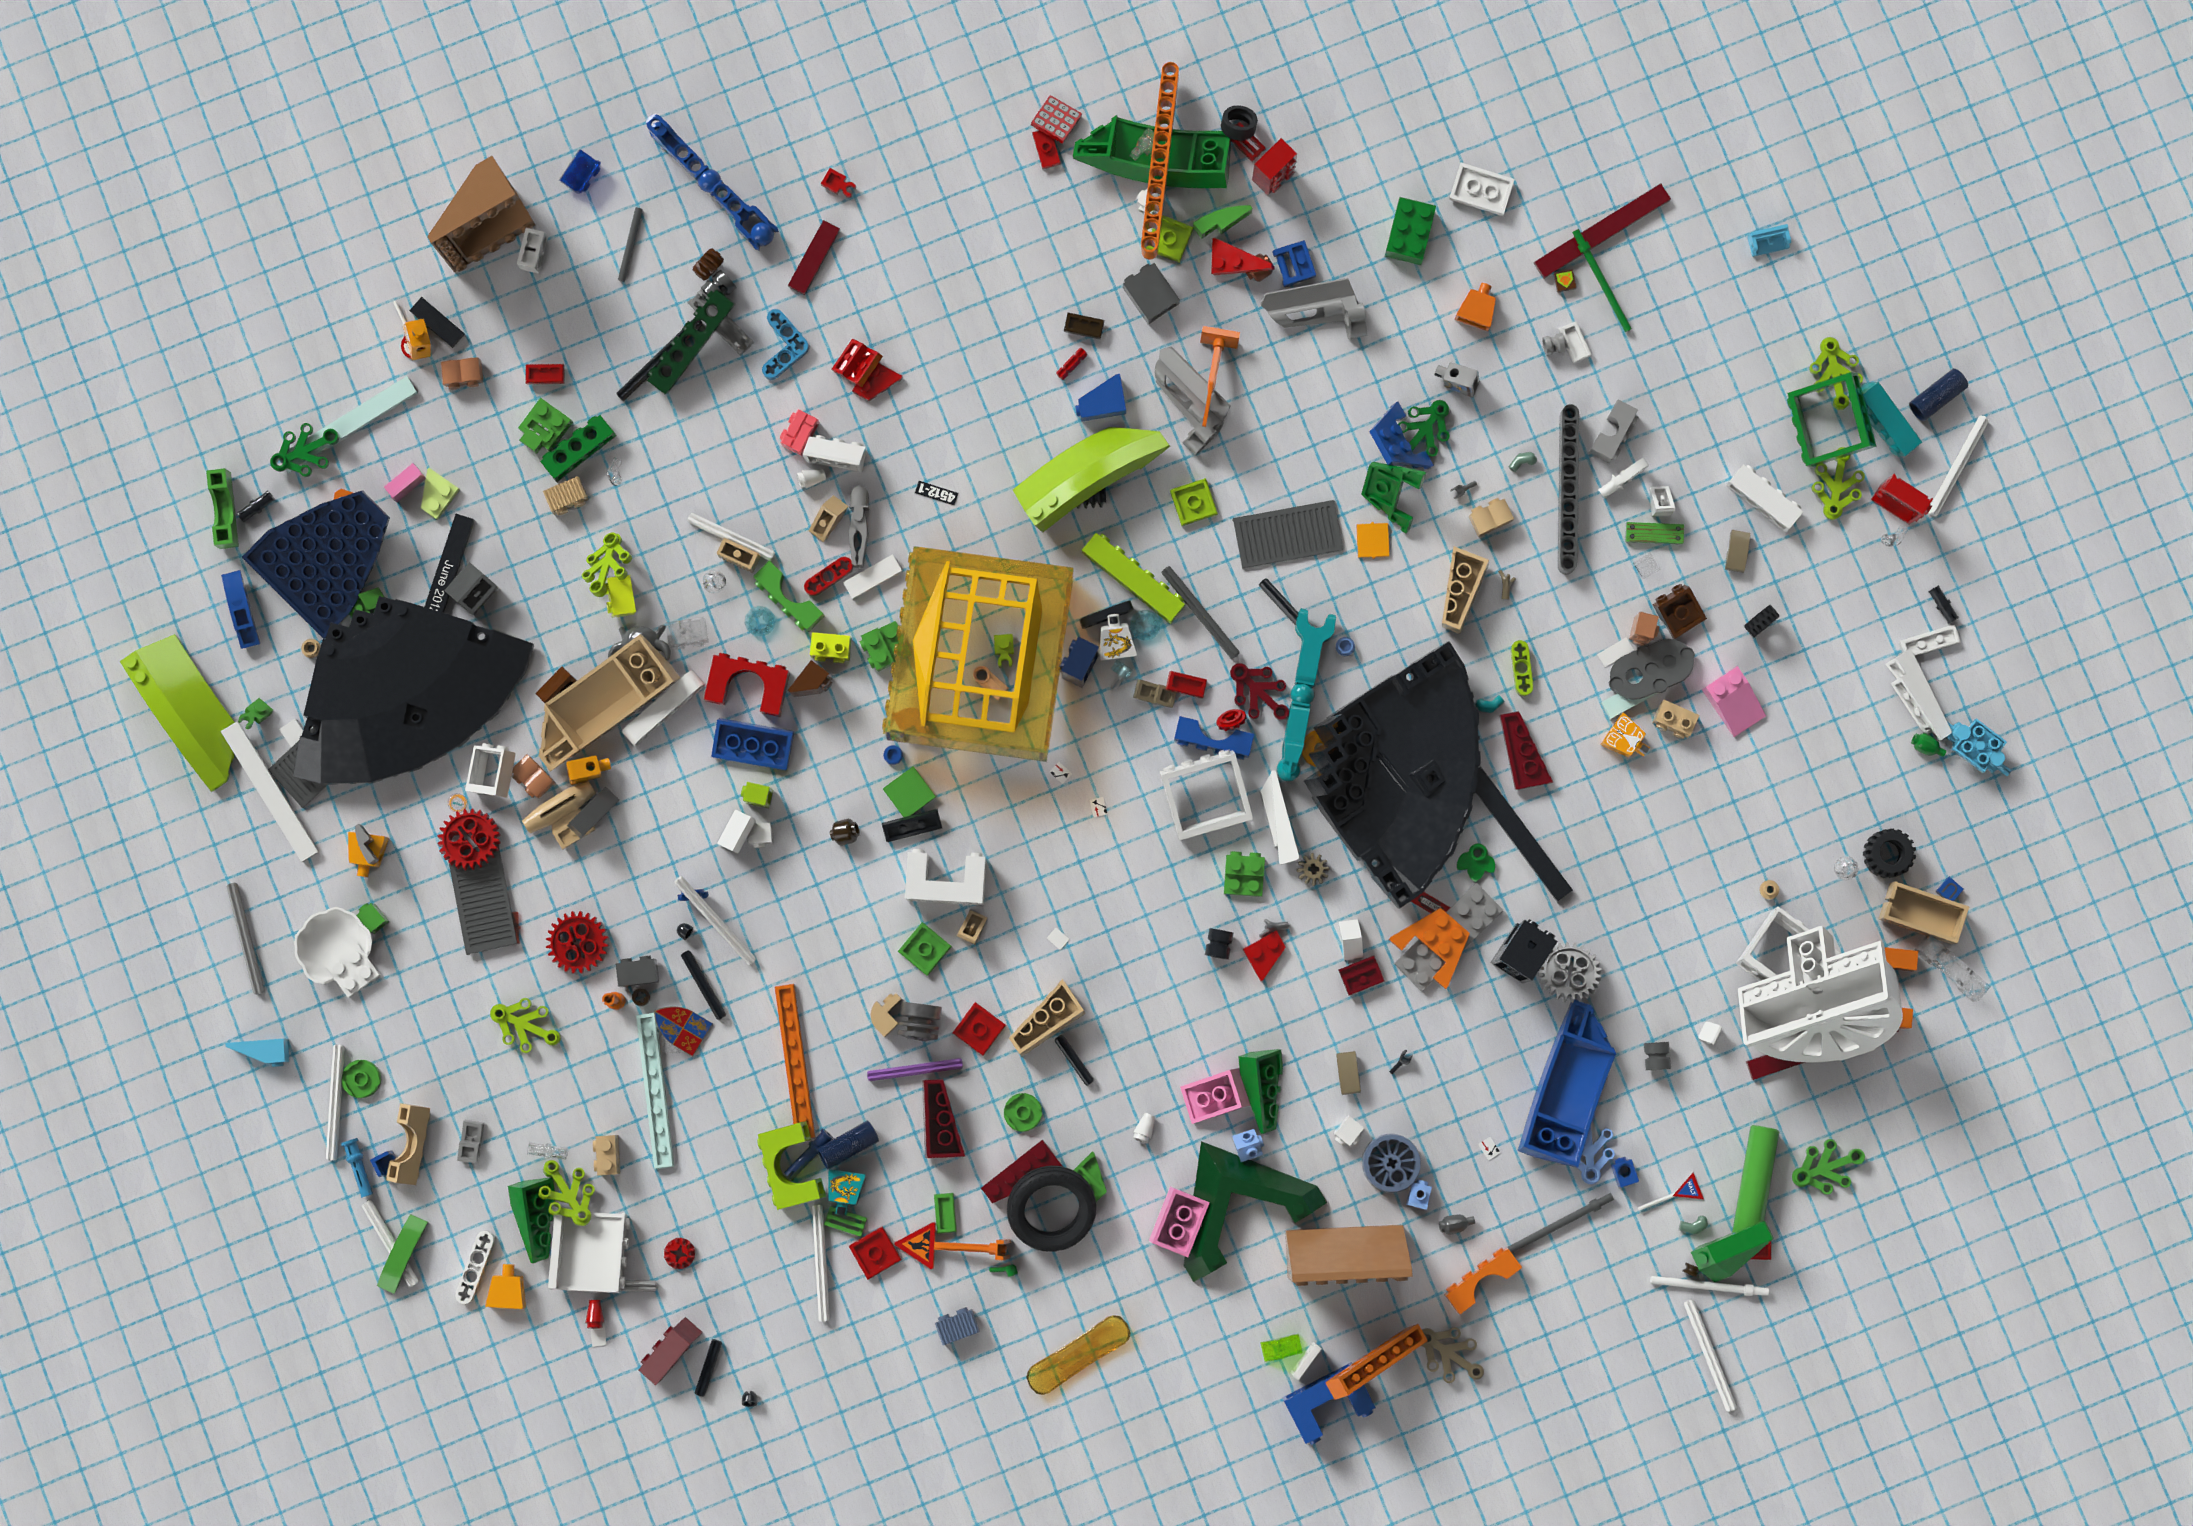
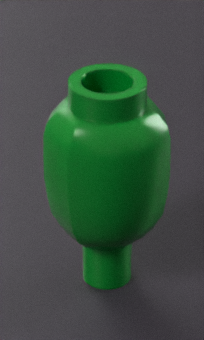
[1911,733,1947,757]

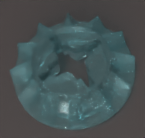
[744,606,775,636]
[1130,610,1160,640]

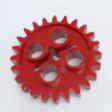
[437,808,501,870]
[546,911,609,974]

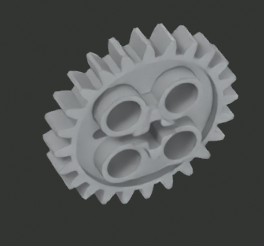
[1538,942,1602,1003]

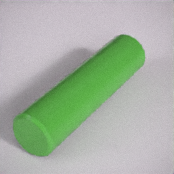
[1732,1125,1780,1233]

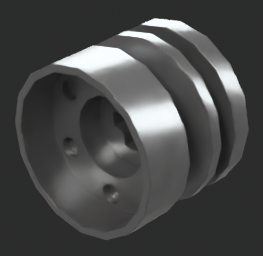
[897,1002,942,1041]

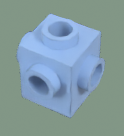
[1232,1129,1264,1162]

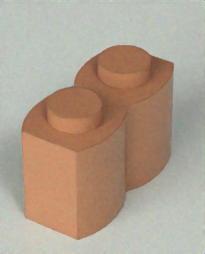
[441,357,483,390]
[511,754,556,798]

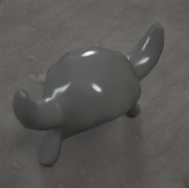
[608,625,671,661]

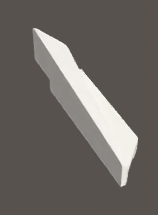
[1885,649,1952,740]
[1260,770,1300,865]

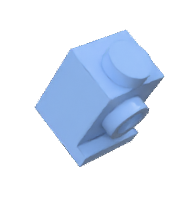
[1406,1179,1432,1210]

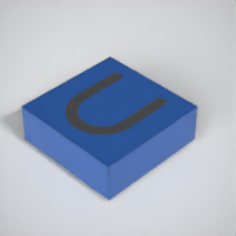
[1936,876,1964,901]

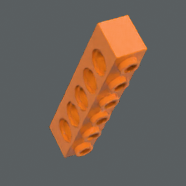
[1325,1324,1428,1400]

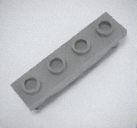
[687,289,754,356]

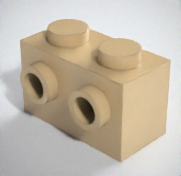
[1652,700,1699,739]
[593,1135,620,1176]

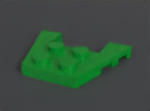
[1361,462,1426,534]

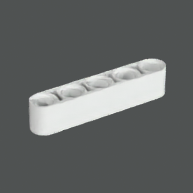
[622,670,705,746]

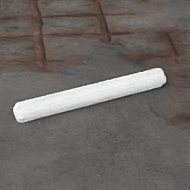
[687,513,775,561]
[362,1200,419,1287]

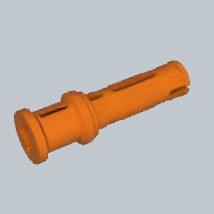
[602,992,626,1010]

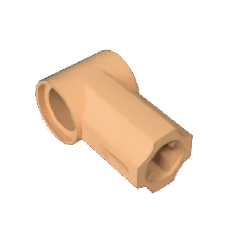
[973,666,1009,701]

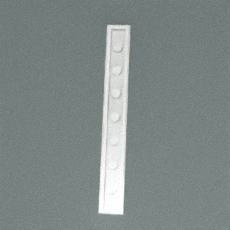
[221,721,319,862]

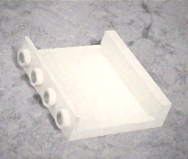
[548,1209,630,1293]

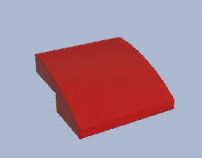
[831,339,883,387]

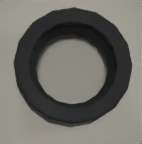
[1221,105,1258,141]

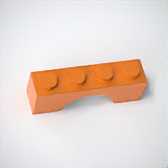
[1444,1247,1522,1314]

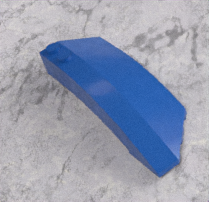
[1518,999,1616,1167]

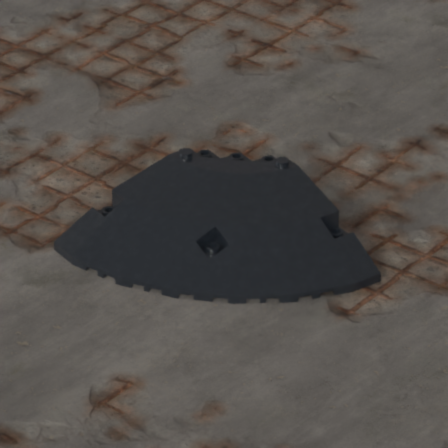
[293,596,534,785]
[1304,641,1481,909]

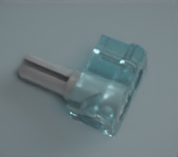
[1110,660,1134,691]

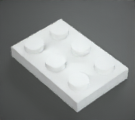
[1449,163,1515,216]

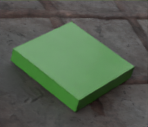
[883,766,936,817]
[898,922,952,976]

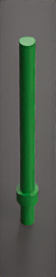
[1572,229,1632,332]

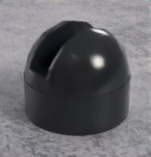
[677,923,693,940]
[742,1391,757,1407]

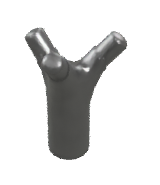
[1259,919,1289,938]

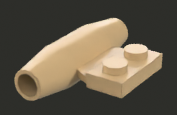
[522,781,596,850]

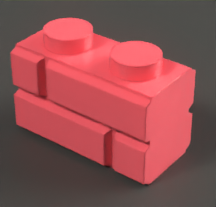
[780,409,820,456]

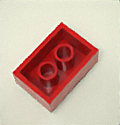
[1252,138,1297,195]

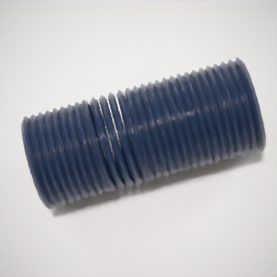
[1909,368,1968,421]
[817,1120,879,1170]

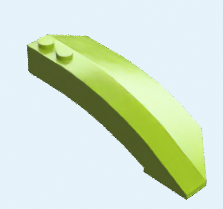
[1012,427,1171,533]
[120,634,235,792]

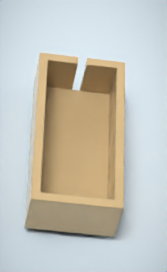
[1878,882,1969,944]

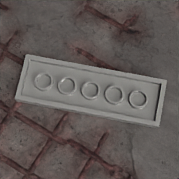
[1394,883,1503,991]

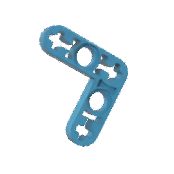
[762,309,809,380]

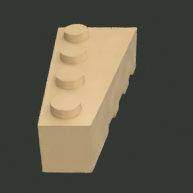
[1442,546,1489,634]
[1009,979,1086,1057]

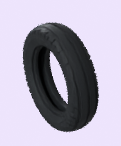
[1007,1165,1097,1252]

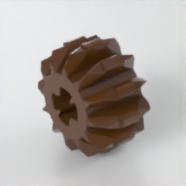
[693,248,724,281]

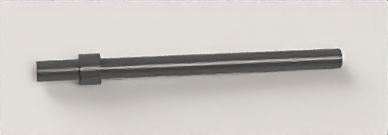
[1507,1193,1614,1253]

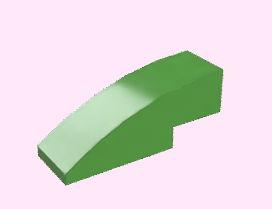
[1193,205,1253,239]

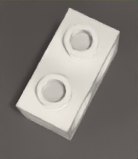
[517,228,548,274]

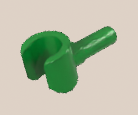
[989,1264,1018,1277]

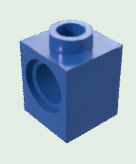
[1611,1157,1639,1188]

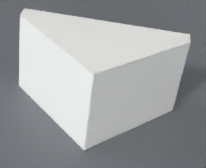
[1649,486,1675,517]
[1338,919,1363,960]

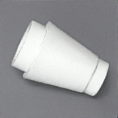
[797,469,826,489]
[1133,1113,1155,1143]

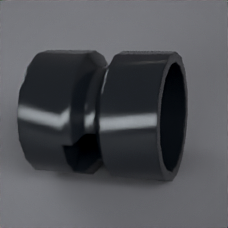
[1205,928,1234,960]

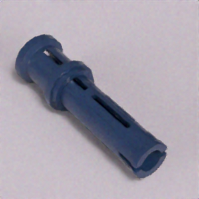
[784,1128,834,1181]

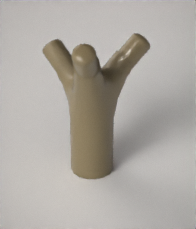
[1498,570,1516,600]

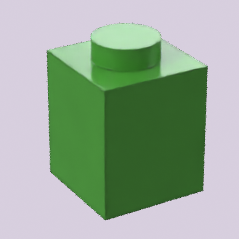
[356,903,389,934]

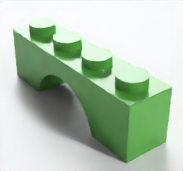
[206,468,239,549]
[753,560,825,632]

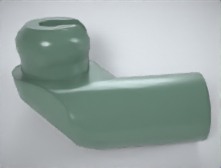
[1679,1216,1708,1234]

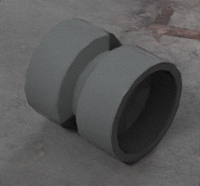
[701,270,737,295]
[1644,1042,1671,1070]

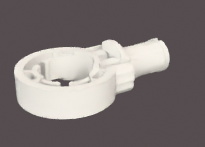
[1598,458,1649,499]

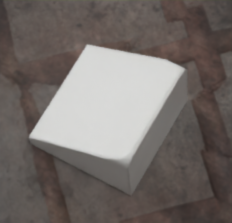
[1698,1022,1722,1045]

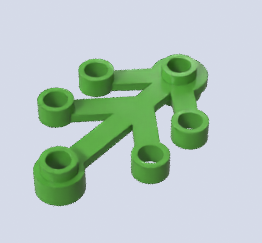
[1792,1139,1865,1194]

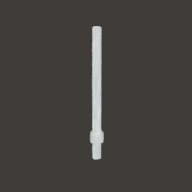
[1650,1276,1769,1296]

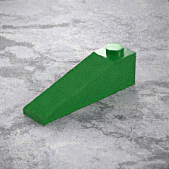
[1238,1049,1283,1134]
[508,1177,555,1263]
[1691,1221,1774,1282]

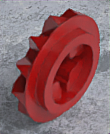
[1216,709,1247,731]
[664,1238,695,1269]

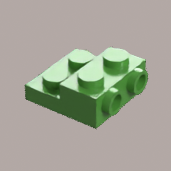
[859,621,912,672]
[1224,851,1265,897]

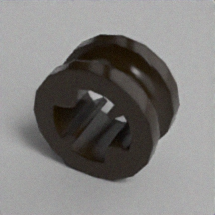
[632,989,650,1006]
[1682,1263,1700,1278]

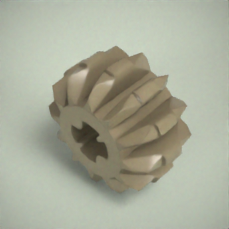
[1297,853,1330,886]

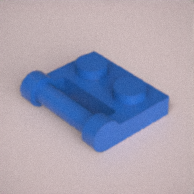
[1272,240,1316,287]

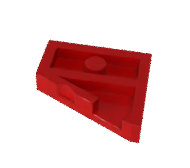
[1243,930,1286,982]

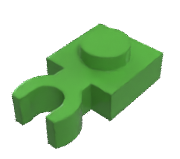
[238,698,273,729]

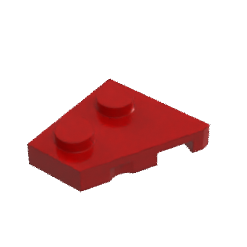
[852,363,903,401]

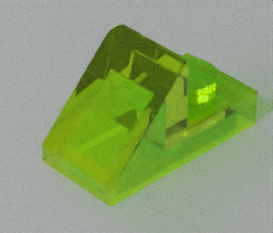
[1260,1334,1303,1362]

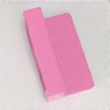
[384,463,426,502]

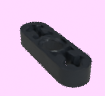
[1079,600,1134,629]

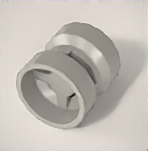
[1542,333,1566,356]

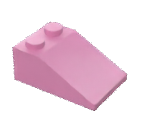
[1702,666,1766,737]
[1180,1068,1250,1124]

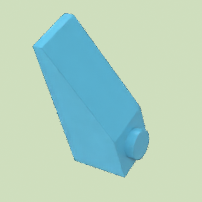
[225,1038,289,1067]

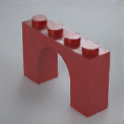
[704,653,790,717]

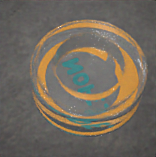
[448,793,468,813]

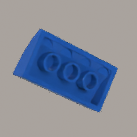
[711,718,794,770]

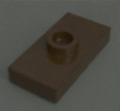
[1064,312,1105,340]

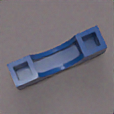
[1174,716,1254,760]

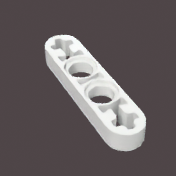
[455,1231,495,1304]

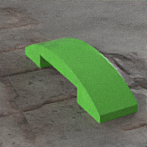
[377,1214,428,1294]

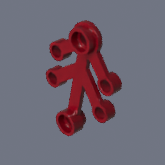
[1230,663,1289,720]

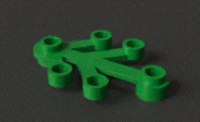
[1398,400,1450,457]
[270,423,340,477]

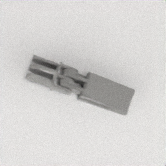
[849,485,870,569]

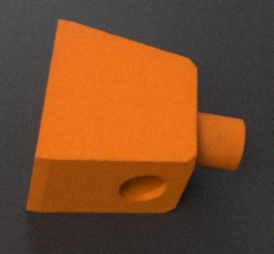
[1455,283,1496,331]

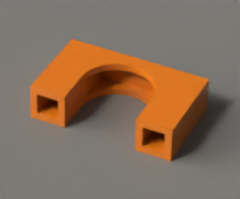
[1885,947,1918,1029]

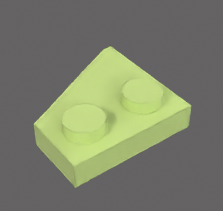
[421,468,460,520]

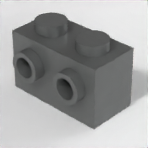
[615,955,659,987]

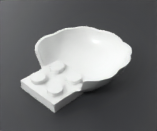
[294,907,381,998]

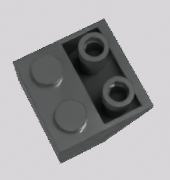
[444,562,499,616]

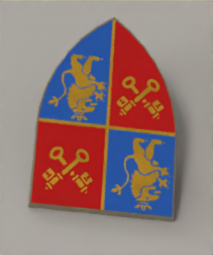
[654,1006,713,1057]

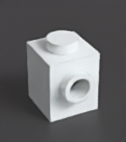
[745,823,773,848]
[1334,1116,1364,1147]

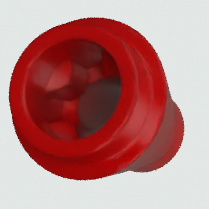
[585,1300,605,1329]

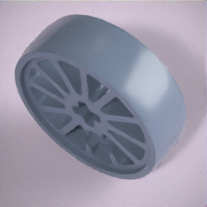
[1362,1134,1421,1193]

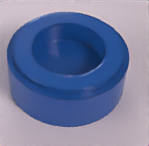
[883,745,903,765]

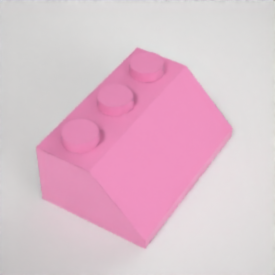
[1149,1186,1210,1257]

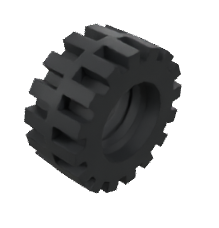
[1744,605,1780,638]

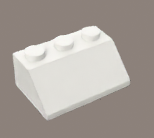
[803,435,867,472]

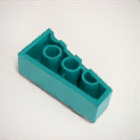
[1847,382,1922,457]

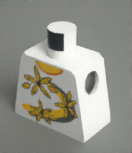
[1100,614,1137,661]

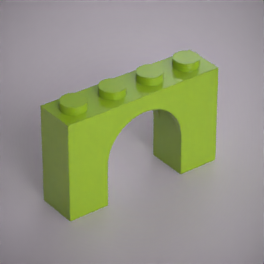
[757,1121,826,1210]

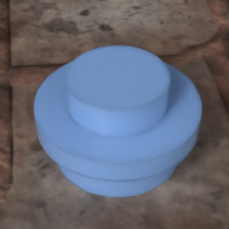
[1336,637,1355,656]

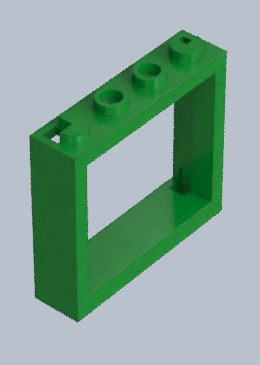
[1787,372,1877,467]

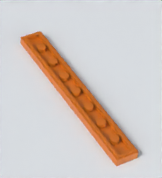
[775,984,816,1138]

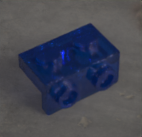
[558,149,601,194]

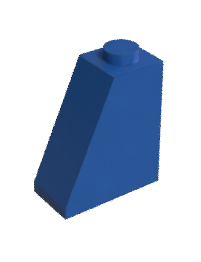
[1075,374,1126,422]

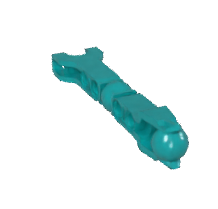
[1277,608,1336,781]

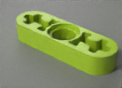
[1510,640,1533,696]

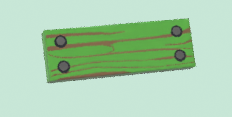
[1625,522,1684,544]

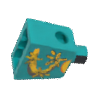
[828,1169,866,1216]

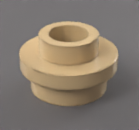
[301,639,321,658]
[1759,880,1779,899]

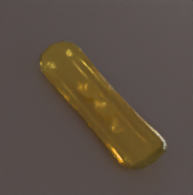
[1026,1315,1131,1395]

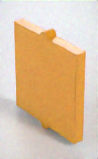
[1356,522,1389,559]

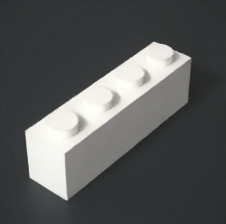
[1726,464,1803,533]

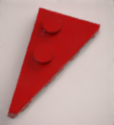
[1211,238,1275,275]

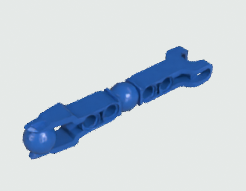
[646,114,779,251]

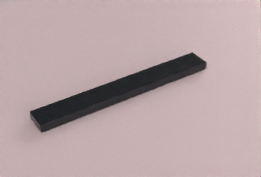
[1475,766,1573,902]

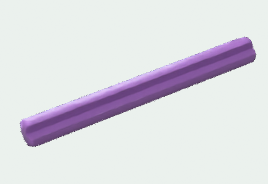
[867,1058,963,1081]

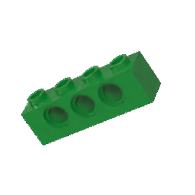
[540,415,617,482]

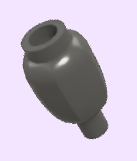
[1439,1214,1475,1235]

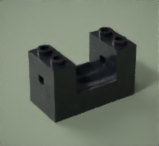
[1490,919,1558,984]

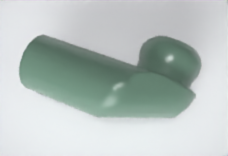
[1508,452,1537,472]

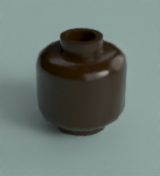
[830,818,860,846]

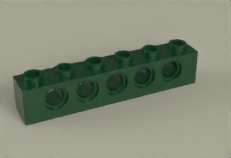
[647,290,736,395]

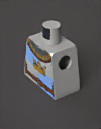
[1434,362,1480,398]

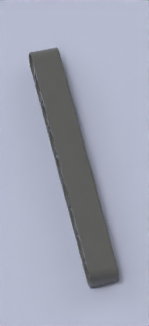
[1558,404,1579,574]

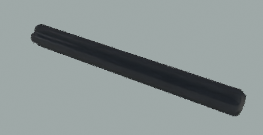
[616,317,703,401]

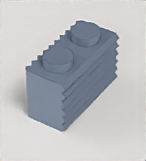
[935,1307,980,1345]

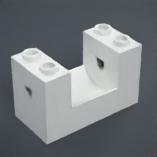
[905,849,987,906]

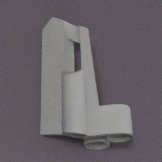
[1261,278,1367,339]
[1154,346,1231,456]

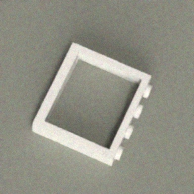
[1159,749,1253,841]
[1736,906,1840,981]

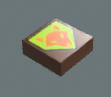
[1553,269,1576,292]

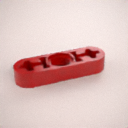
[804,557,853,596]

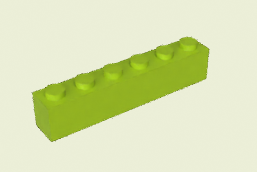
[1082,533,1185,624]

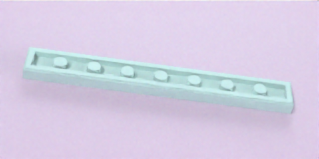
[280,376,418,473]
[636,1013,674,1169]

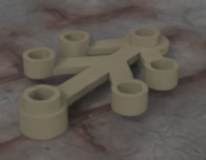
[1421,1327,1484,1383]

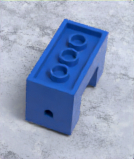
[1282,1362,1376,1445]

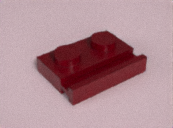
[1338,956,1384,996]

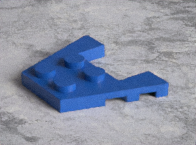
[1369,402,1434,469]

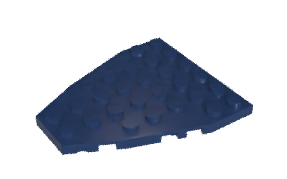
[242,490,390,639]

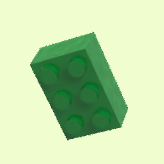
[1385,197,1436,265]

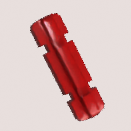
[1056,348,1087,380]

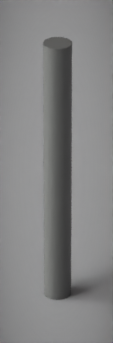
[618,207,643,282]

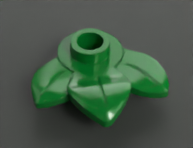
[1457,843,1495,882]

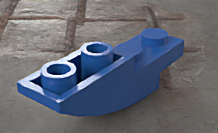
[221,570,260,649]

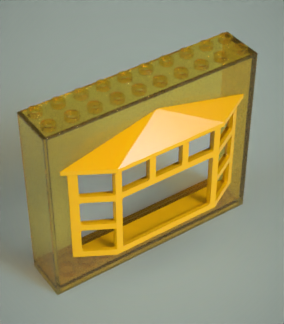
[882,546,1074,762]

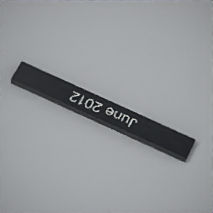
[424,514,475,613]

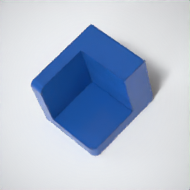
[370,1150,396,1177]

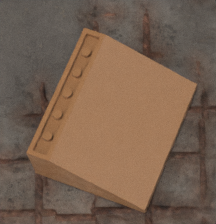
[427,156,535,272]
[1285,1225,1413,1286]

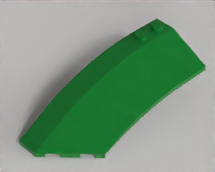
[1073,115,1231,188]

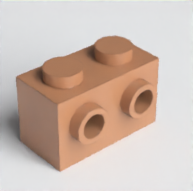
[1629,612,1660,646]

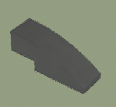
[567,787,619,839]

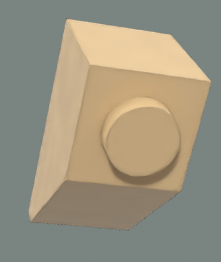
[808,495,849,542]

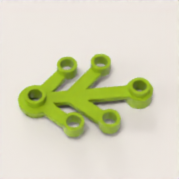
[1809,337,1863,410]
[1811,447,1865,520]
[582,532,632,597]
[490,998,561,1053]
[539,1160,595,1226]

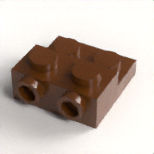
[1653,584,1707,639]

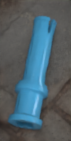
[341,1138,373,1198]

